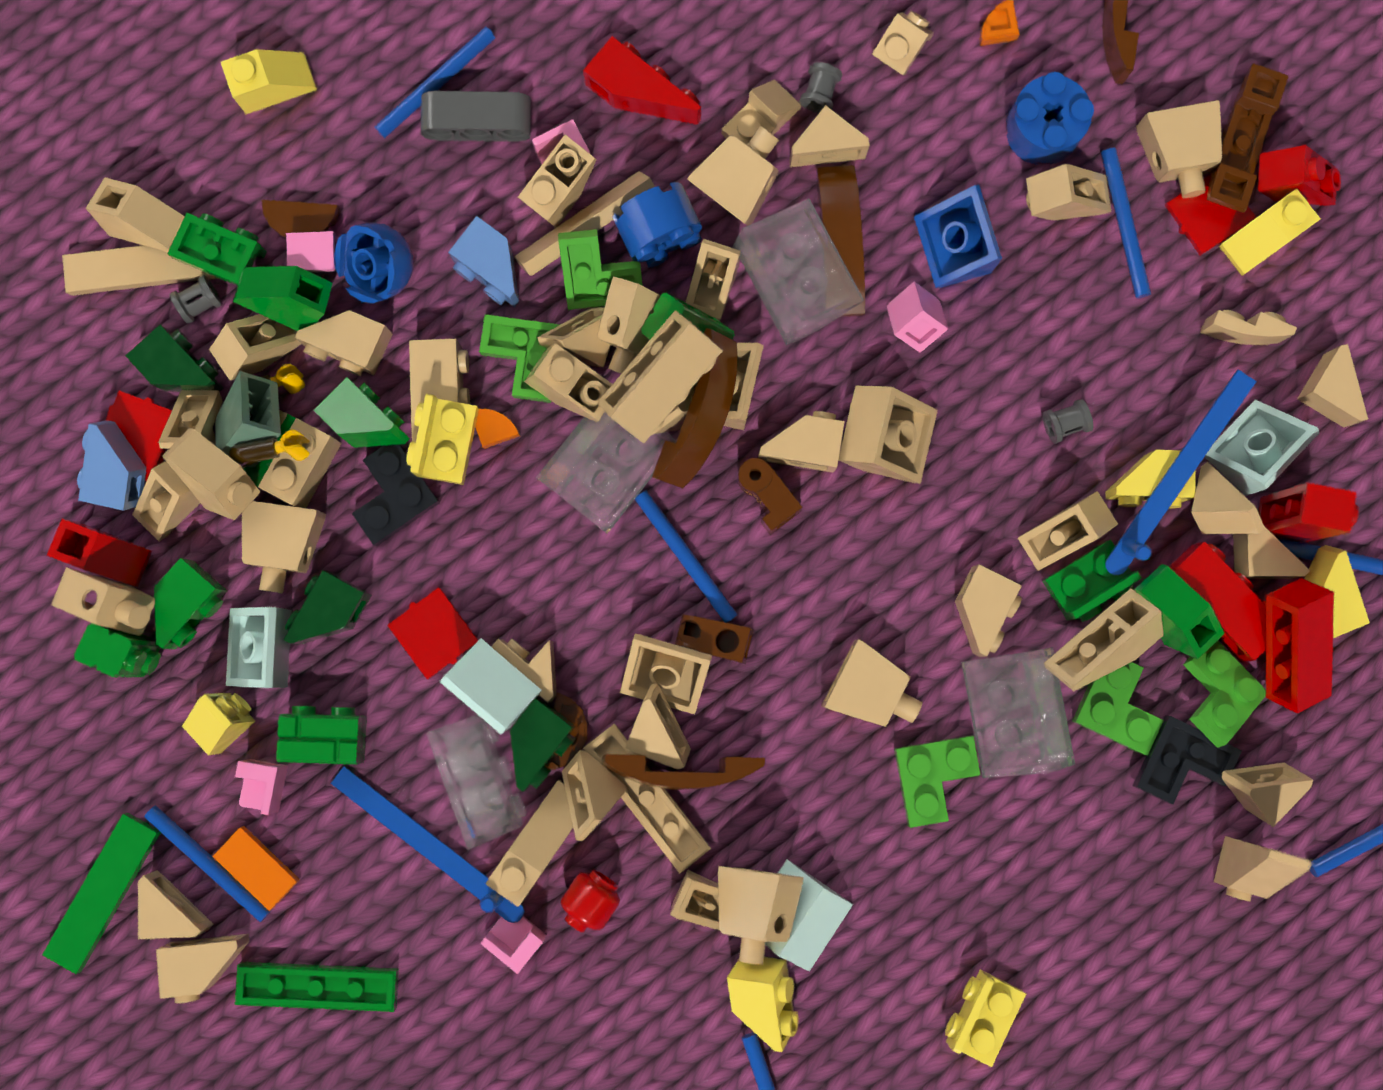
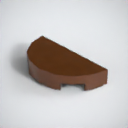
[261,199,340,240]
[546,692,588,770]

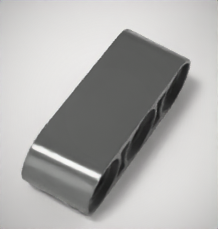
[420,91,531,141]

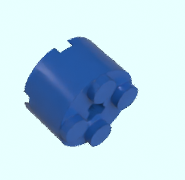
[1006,72,1094,164]
[613,182,702,268]

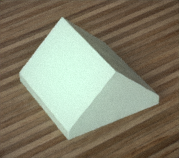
[1205,400,1320,496]
[226,607,292,688]
[440,639,541,735]
[765,859,853,971]

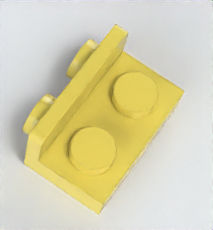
[407,394,479,485]
[945,969,1026,1067]

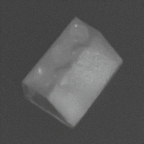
[733,199,864,346]
[536,412,677,534]
[961,647,1075,778]
[426,715,526,849]

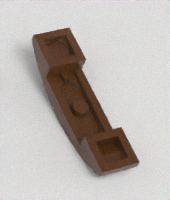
[1103,0,1139,84]
[1207,63,1289,213]
[816,165,865,318]
[652,328,738,489]
[602,754,765,790]

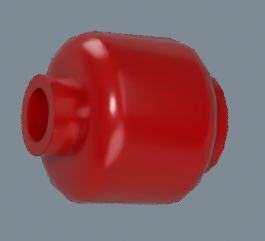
[561,869,620,933]

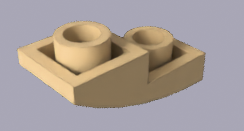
[1200,310,1297,345]

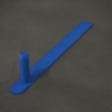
[1105,369,1257,575]
[330,766,524,923]

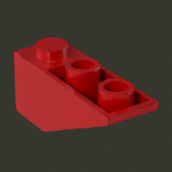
[583,36,701,125]

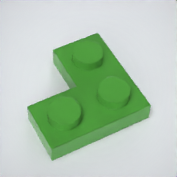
[558,229,642,310]
[479,314,560,403]
[1183,640,1266,748]
[1072,662,1164,756]
[894,736,981,828]

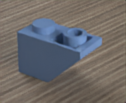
[448,216,519,307]
[77,420,146,511]

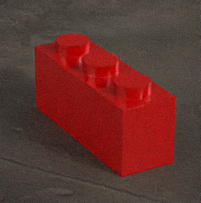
[1258,482,1359,543]
[1169,541,1266,661]
[1266,578,1334,714]

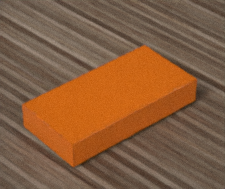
[212,826,300,911]

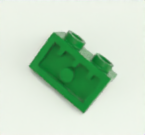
[167,212,267,286]
[1042,539,1142,622]

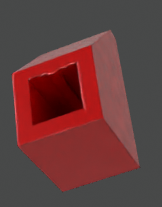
[1258,145,1341,206]
[46,518,152,587]

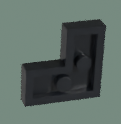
[352,444,440,546]
[1133,715,1242,805]

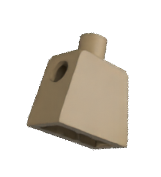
[1136,100,1222,198]
[687,126,779,226]
[598,276,661,374]
[242,501,326,593]
[51,567,155,636]
[821,639,923,727]
[718,866,804,964]

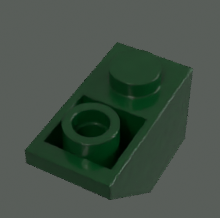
[125,324,224,392]
[283,570,372,645]
[510,697,576,792]

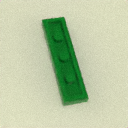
[42,813,161,974]
[235,962,399,1012]

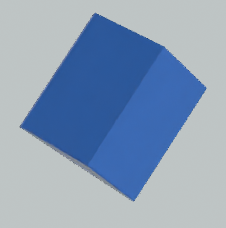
[914,185,1002,288]

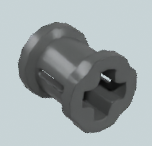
[799,62,843,113]
[169,275,223,324]
[1042,399,1094,444]

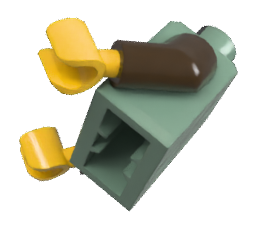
[215,364,310,468]

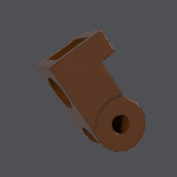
[738,458,803,535]
[675,614,754,664]

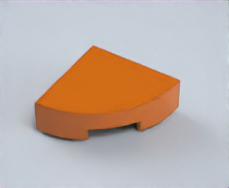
[979,0,1020,46]
[475,409,520,449]

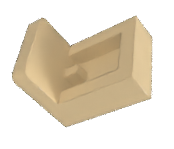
[872,10,934,75]

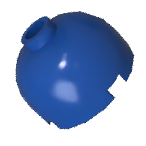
[334,223,414,303]

